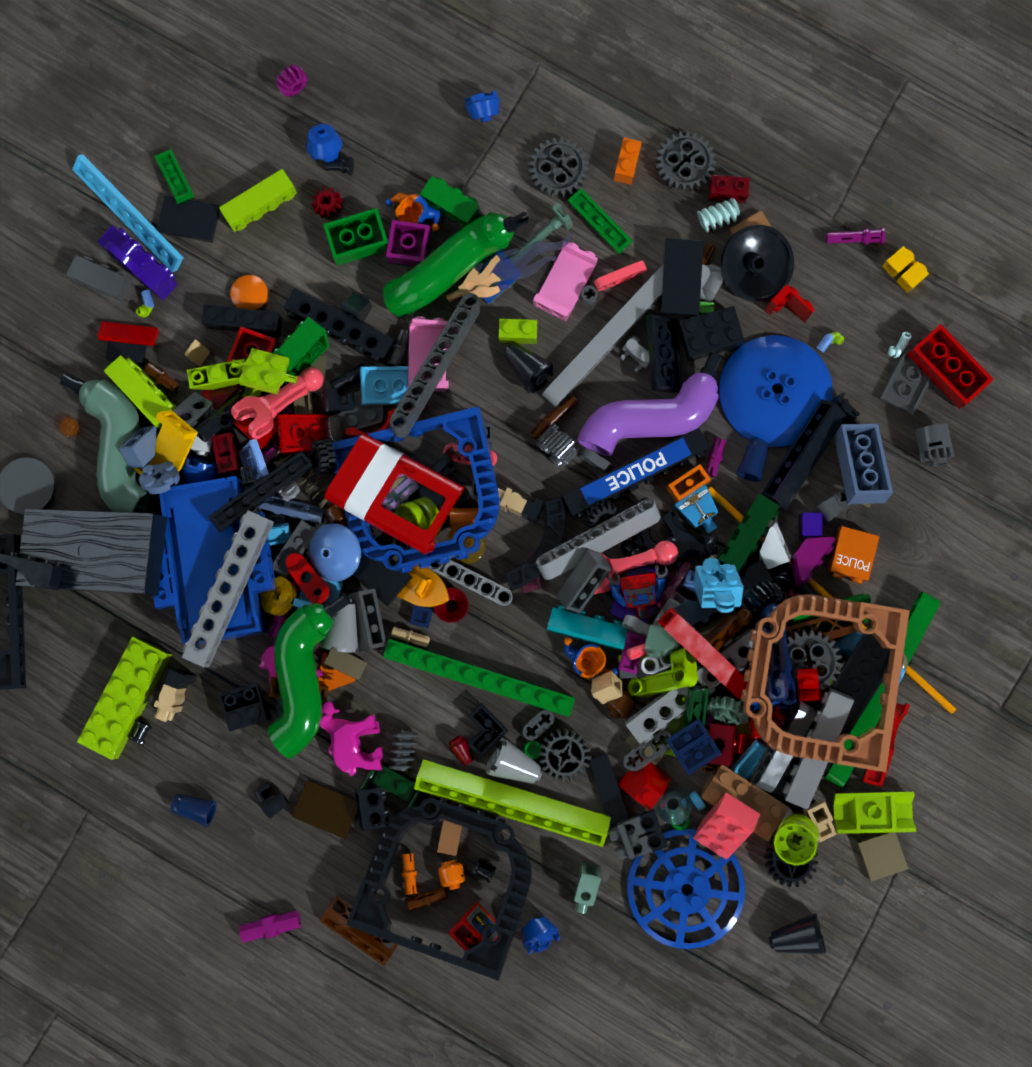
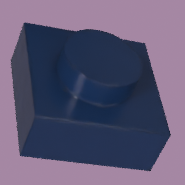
[410,605,433,629]

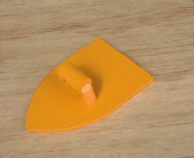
[397,566,449,607]

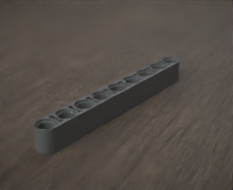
[390,293,480,438]

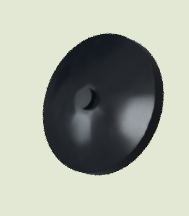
[720,225,794,302]

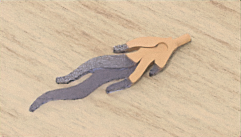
[446,233,574,302]

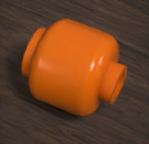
[438,860,466,890]

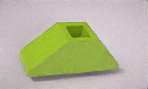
[187,359,245,390]

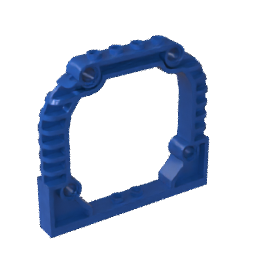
[332,407,500,573]

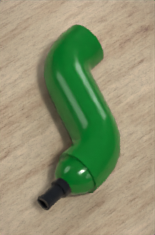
[383,212,529,317]
[268,593,351,759]

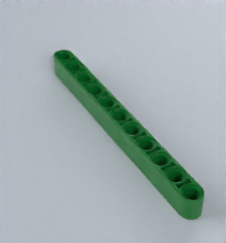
[823,591,940,788]

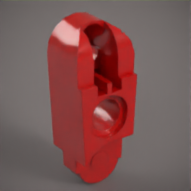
[286,553,331,604]

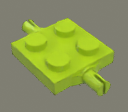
[231,348,298,395]

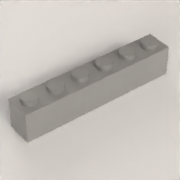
[783,688,854,810]

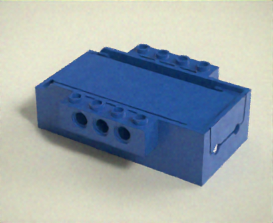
[153,476,277,645]

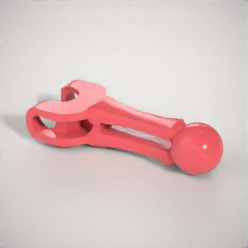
[231,367,324,439]
[593,541,678,595]

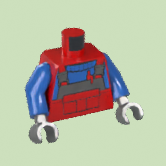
[606,564,668,620]

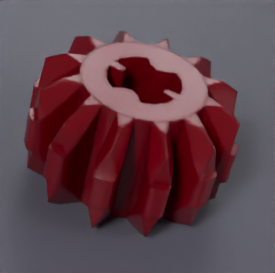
[311,187,343,220]

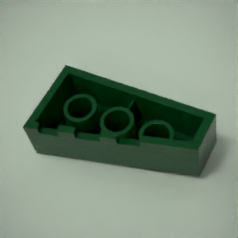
[717,493,780,572]

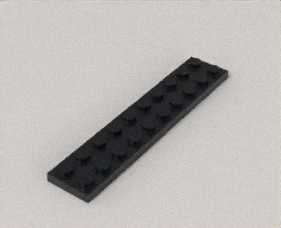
[766,624,905,812]

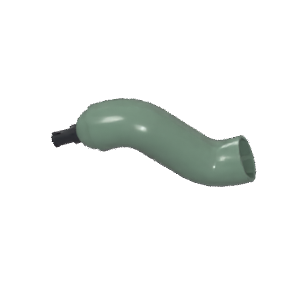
[60,373,152,513]

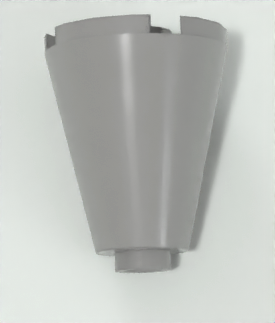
[319,599,358,653]
[486,738,543,784]

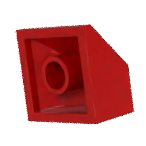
[618,757,672,811]

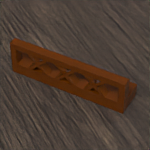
[777,617,857,648]
[319,895,399,966]

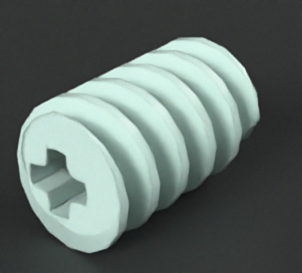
[697,198,740,233]

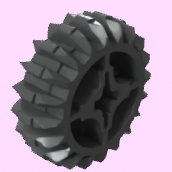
[538,729,591,782]

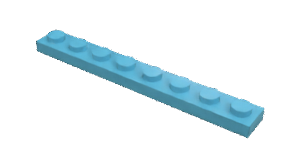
[72,155,184,272]

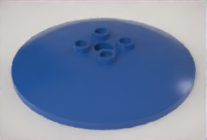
[719,335,833,447]

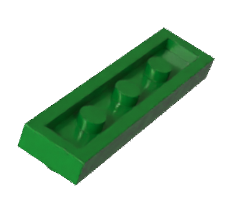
[567,188,633,255]

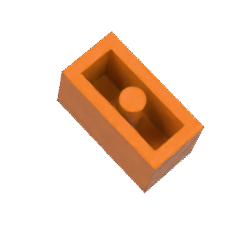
[614,138,642,185]
[666,464,711,503]

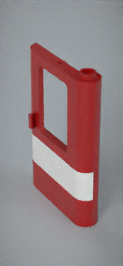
[324,433,465,555]

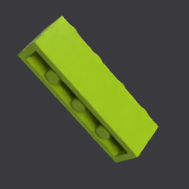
[219,169,297,232]

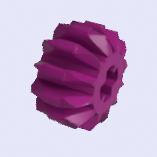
[275,64,308,97]

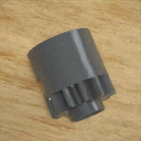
[915,423,955,467]

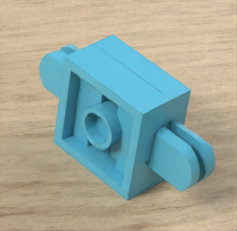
[694,558,743,612]

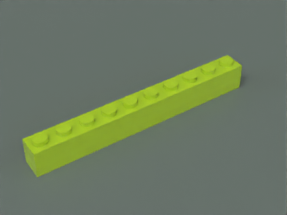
[414,759,611,847]

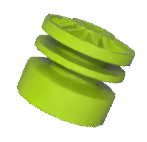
[774,814,819,865]

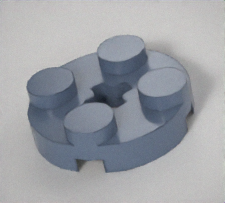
[139,461,180,494]

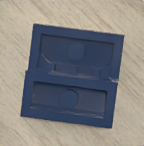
[666,719,722,776]

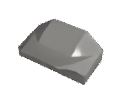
[700,264,724,302]

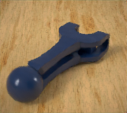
[760,603,799,705]

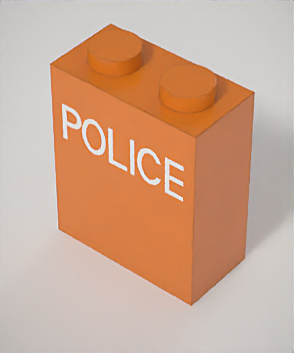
[827,526,879,584]

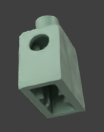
[574,862,601,914]

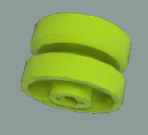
[394,497,441,537]

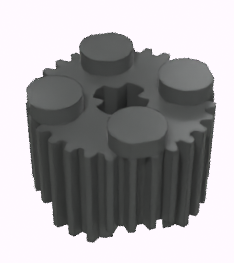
[536,423,581,468]

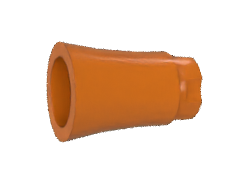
[449,507,478,534]

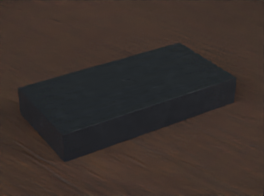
[15,509,167,596]

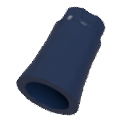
[736,438,769,482]
[170,794,217,828]

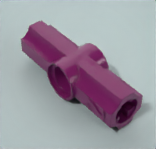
[239,910,301,943]

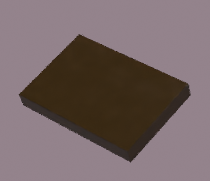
[292,780,358,839]

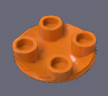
[230,275,268,310]

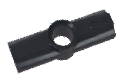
[194,393,243,443]

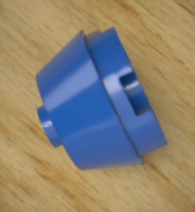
[464,91,500,122]
[306,124,343,162]
[181,455,218,483]
[521,917,561,955]

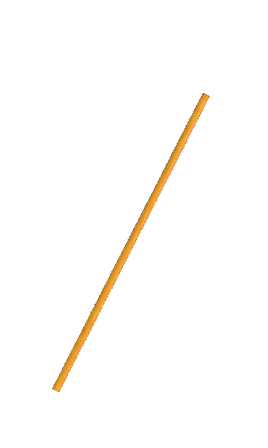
[708,487,956,714]

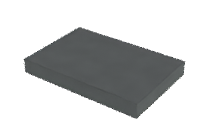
[879,349,932,416]

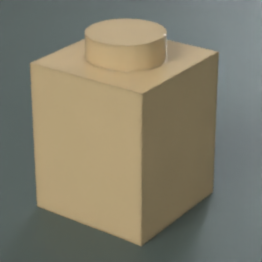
[591,671,622,704]

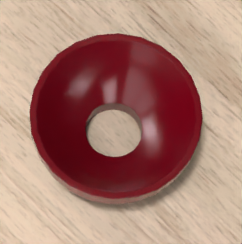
[434,588,469,623]

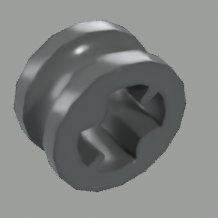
[581,285,598,304]

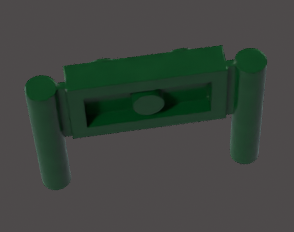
[359,764,423,809]

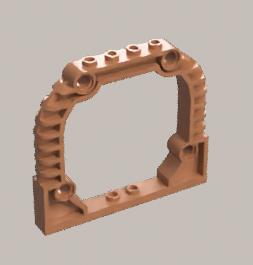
[741,594,909,772]

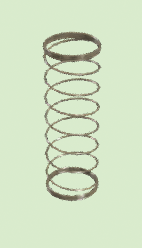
[273,449,331,509]

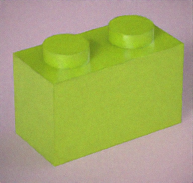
[499,319,537,344]

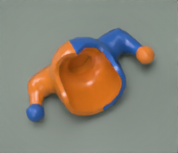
[385,193,441,232]
[564,637,619,678]

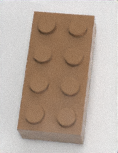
[699,765,789,841]

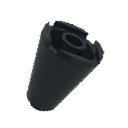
[504,343,555,394]
[768,913,826,954]

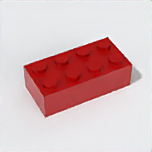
[907,324,994,409]

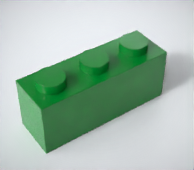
[420,176,480,227]

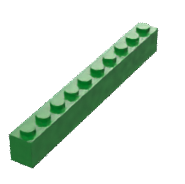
[383,639,575,717]

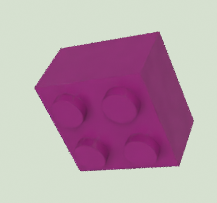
[386,220,431,267]

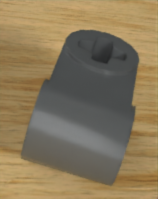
[815,489,850,523]

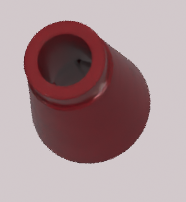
[449,735,474,766]

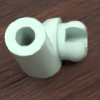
[888,332,912,358]

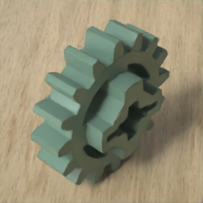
[707,696,749,725]

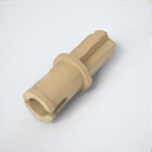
[391,626,430,648]

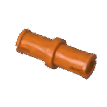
[401,853,417,895]

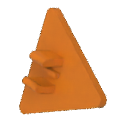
[318,653,356,691]

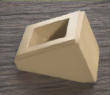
[185,339,210,366]

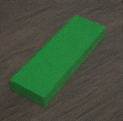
[154,149,195,204]

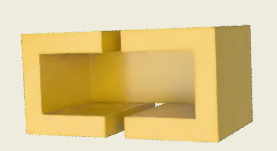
[882,246,929,293]

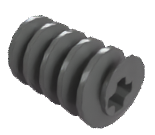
[388,729,418,771]

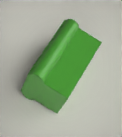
[699,301,714,315]

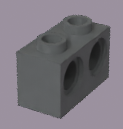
[173,392,213,429]

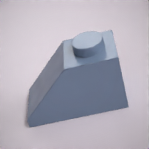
[119,426,157,468]

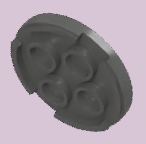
[0,457,56,514]

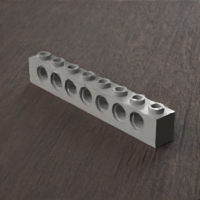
[182,510,274,667]
[624,628,753,744]

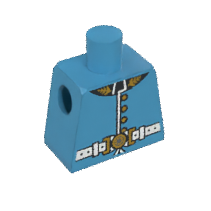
[673,485,718,533]

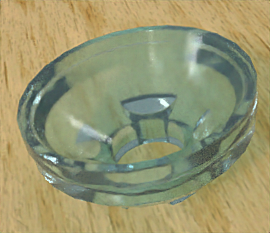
[656,788,692,825]

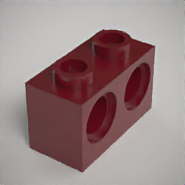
[708,175,750,204]
[211,432,241,477]

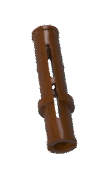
[529,394,579,441]

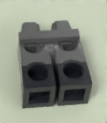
[608,808,668,860]

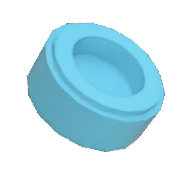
[689,791,706,811]

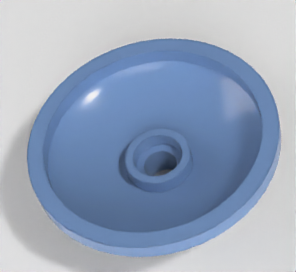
[309,523,361,582]

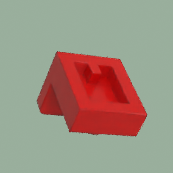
[733,733,761,754]

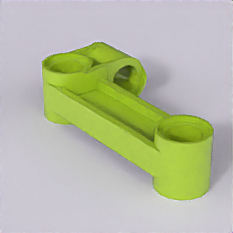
[628,648,698,698]

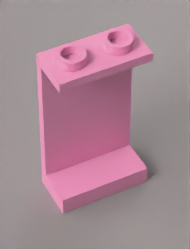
[533,241,598,322]
[408,316,449,392]

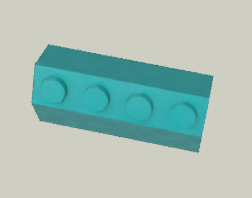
[546,605,627,650]

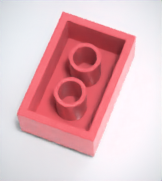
[693,793,761,860]

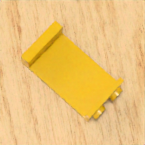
[133,410,198,487]

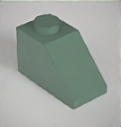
[645,625,683,658]

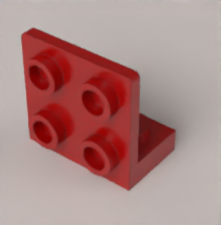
[764,284,815,322]

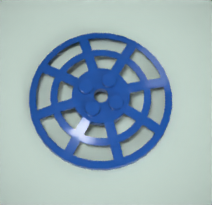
[627,828,745,949]

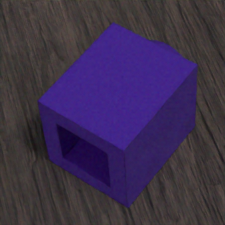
[799,513,822,540]

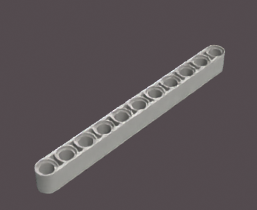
[542,264,664,408]

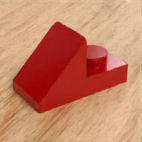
[797,668,821,702]

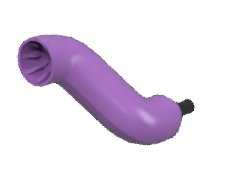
[576,352,721,456]

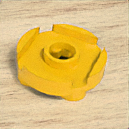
[260,576,297,616]

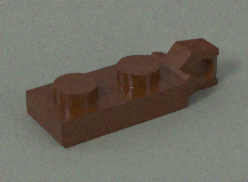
[705,607,753,651]

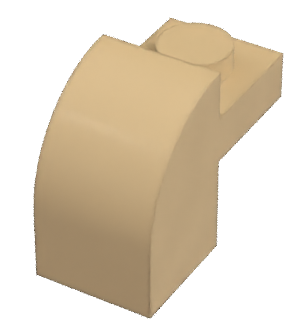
[803,799,837,843]

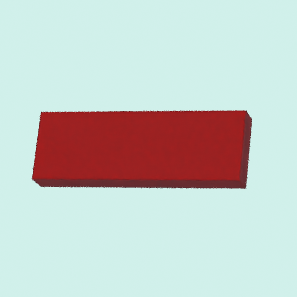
[97,322,159,346]

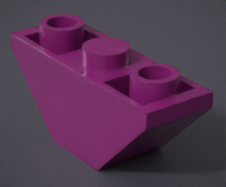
[790,537,835,587]

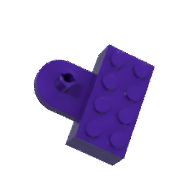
[97,225,178,301]

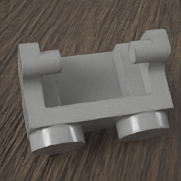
[620,336,650,373]

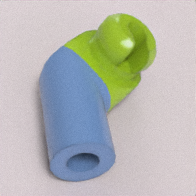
[136,290,154,318]
[816,332,844,353]

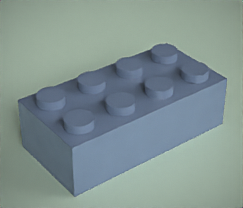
[834,424,893,504]

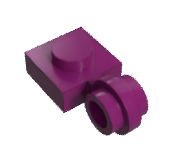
[262,437,280,469]

